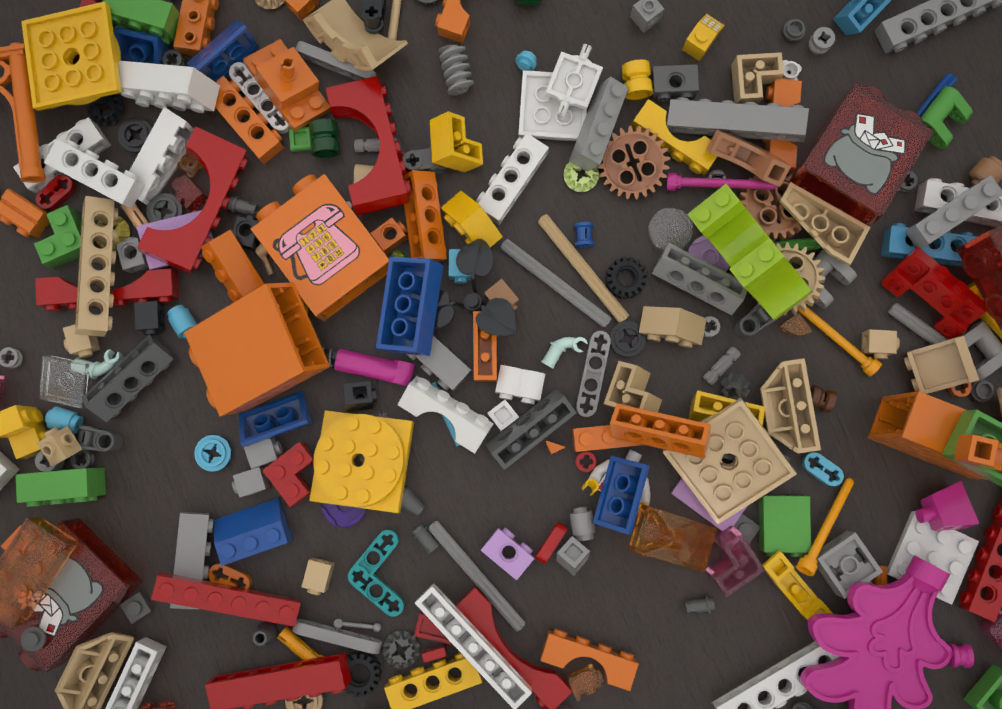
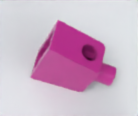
[915,481,979,531]

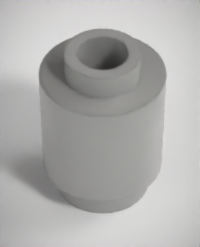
[569,506,595,541]

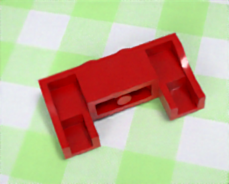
[881,246,989,340]

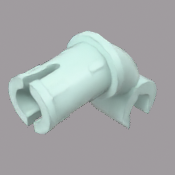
[541,337,588,369]
[72,349,124,379]

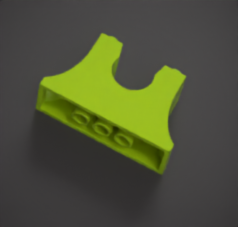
[687,184,813,321]

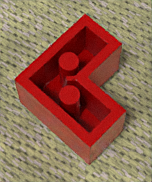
[262,442,314,507]

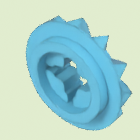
[194,435,232,471]

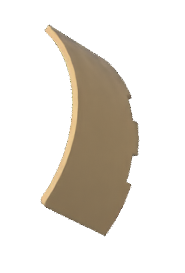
[302,0,408,71]

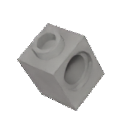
[630,0,664,33]
[116,237,149,274]
[244,438,283,469]
[232,467,271,498]
[556,536,590,576]

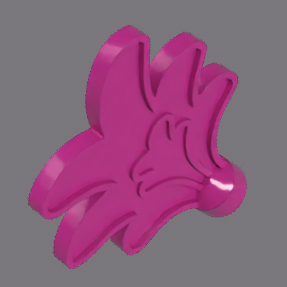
[800,555,953,709]

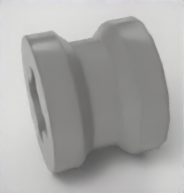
[808,27,835,55]
[35,451,65,472]

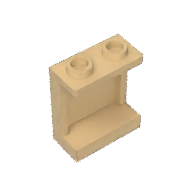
[904,335,979,394]

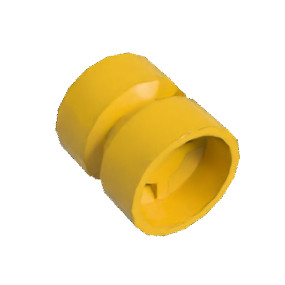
[621,60,654,100]

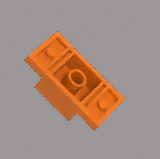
[243,39,331,132]

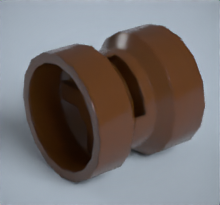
[810,385,837,413]

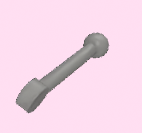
[334,618,382,632]

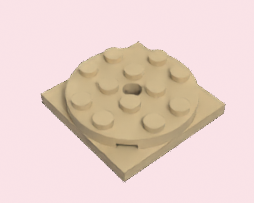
[663,398,797,525]

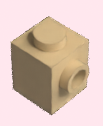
[63,324,100,358]
[861,329,900,359]

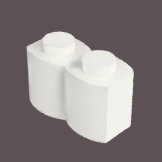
[495,365,545,405]

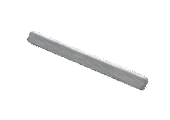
[501,239,611,328]
[428,521,525,632]

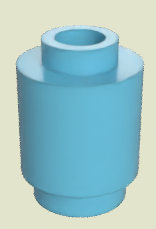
[167,305,197,340]
[45,406,83,434]

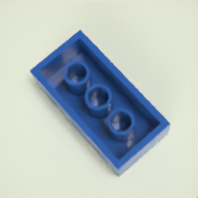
[376,257,443,356]

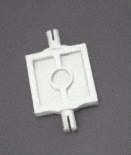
[545,44,603,117]

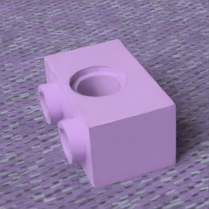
[481,527,534,580]

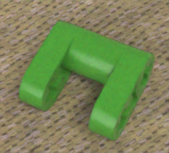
[917,86,973,149]

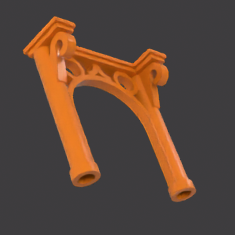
[0,42,46,183]

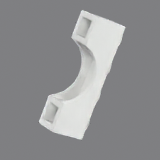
[398,376,493,454]

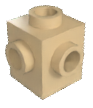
[37,426,82,466]

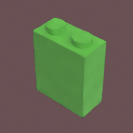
[758,495,811,557]

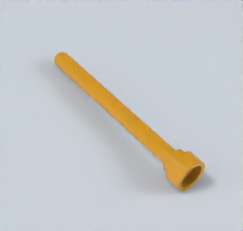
[797,306,882,377]
[796,478,854,576]

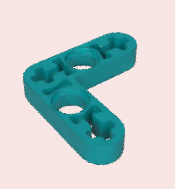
[348,529,405,617]

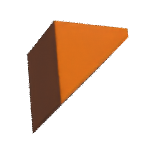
[545,441,565,454]

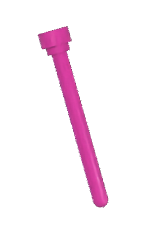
[667,173,777,191]

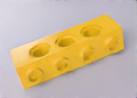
[384,652,483,709]

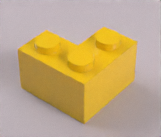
[430,111,483,173]
[441,191,503,248]
[0,405,47,459]

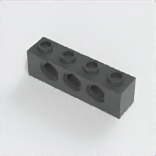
[82,334,173,423]
[485,388,577,470]

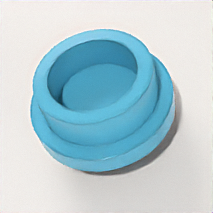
[515,51,537,71]

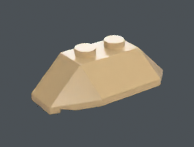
[760,358,821,454]
[55,632,134,709]

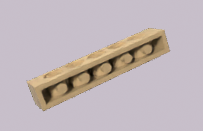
[75,196,118,337]

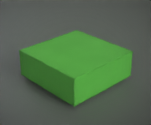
[289,127,313,152]

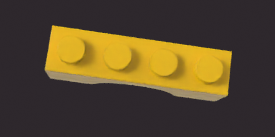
[632,99,717,175]

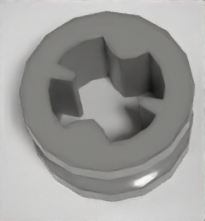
[704,316,720,338]
[0,347,23,368]

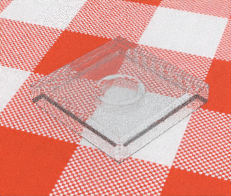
[39,354,89,409]

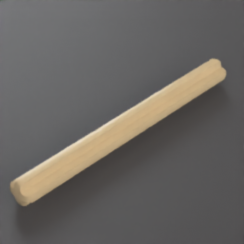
[538,214,629,323]

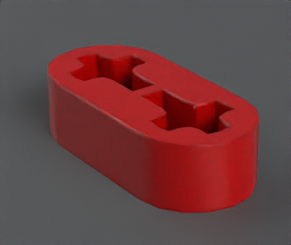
[35,174,77,211]
[534,521,568,564]

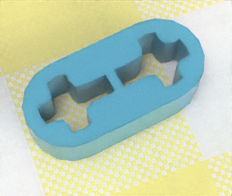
[801,452,844,486]

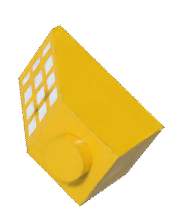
[682,13,725,61]

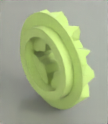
[564,162,599,192]

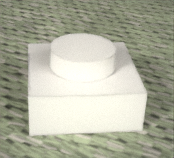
[487,400,519,431]

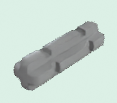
[354,137,397,152]
[703,347,741,385]

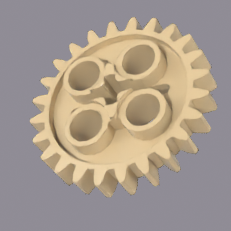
[752,242,825,316]

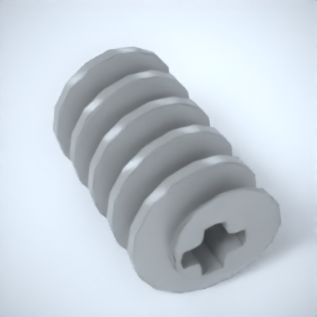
[438,45,474,96]

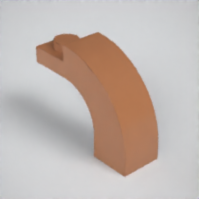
[706,130,791,187]

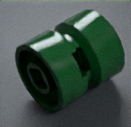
[309,119,340,158]

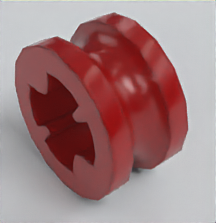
[575,451,596,472]

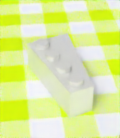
[129,107,194,206]

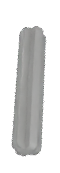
[888,303,948,344]

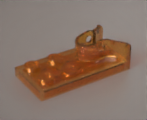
[628,504,718,573]

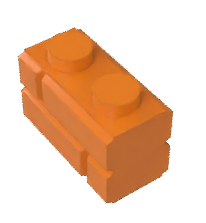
[0,189,50,238]

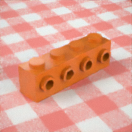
[173,0,219,57]

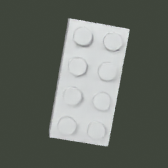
[118,61,220,113]

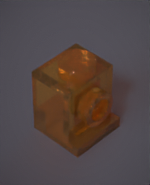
[567,664,604,701]

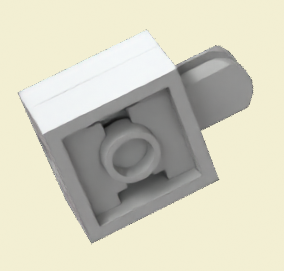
[816,530,883,599]

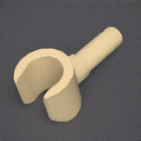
[256,244,274,275]

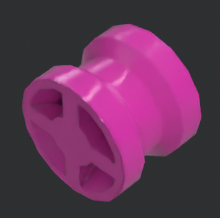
[948,643,974,668]

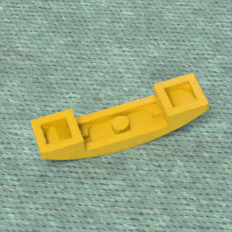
[762,550,833,621]

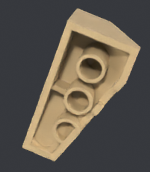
[779,182,871,266]

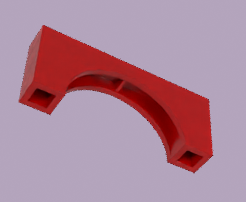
[326,76,412,216]
[137,126,248,274]

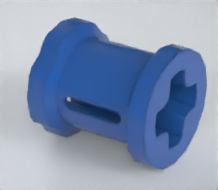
[574,222,595,248]

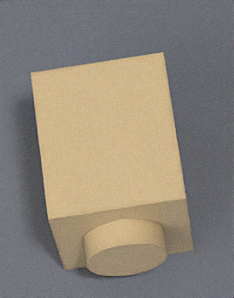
[302,557,335,595]

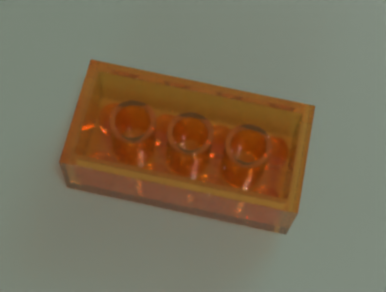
[0,516,78,629]

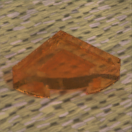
[779,313,812,335]

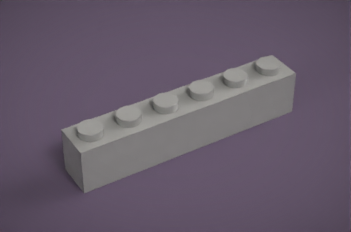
[667,97,809,142]

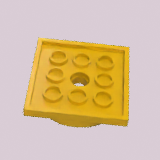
[21,2,122,111]
[309,410,414,514]

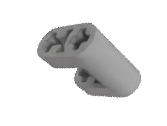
[813,249,857,309]
[958,320,1002,381]

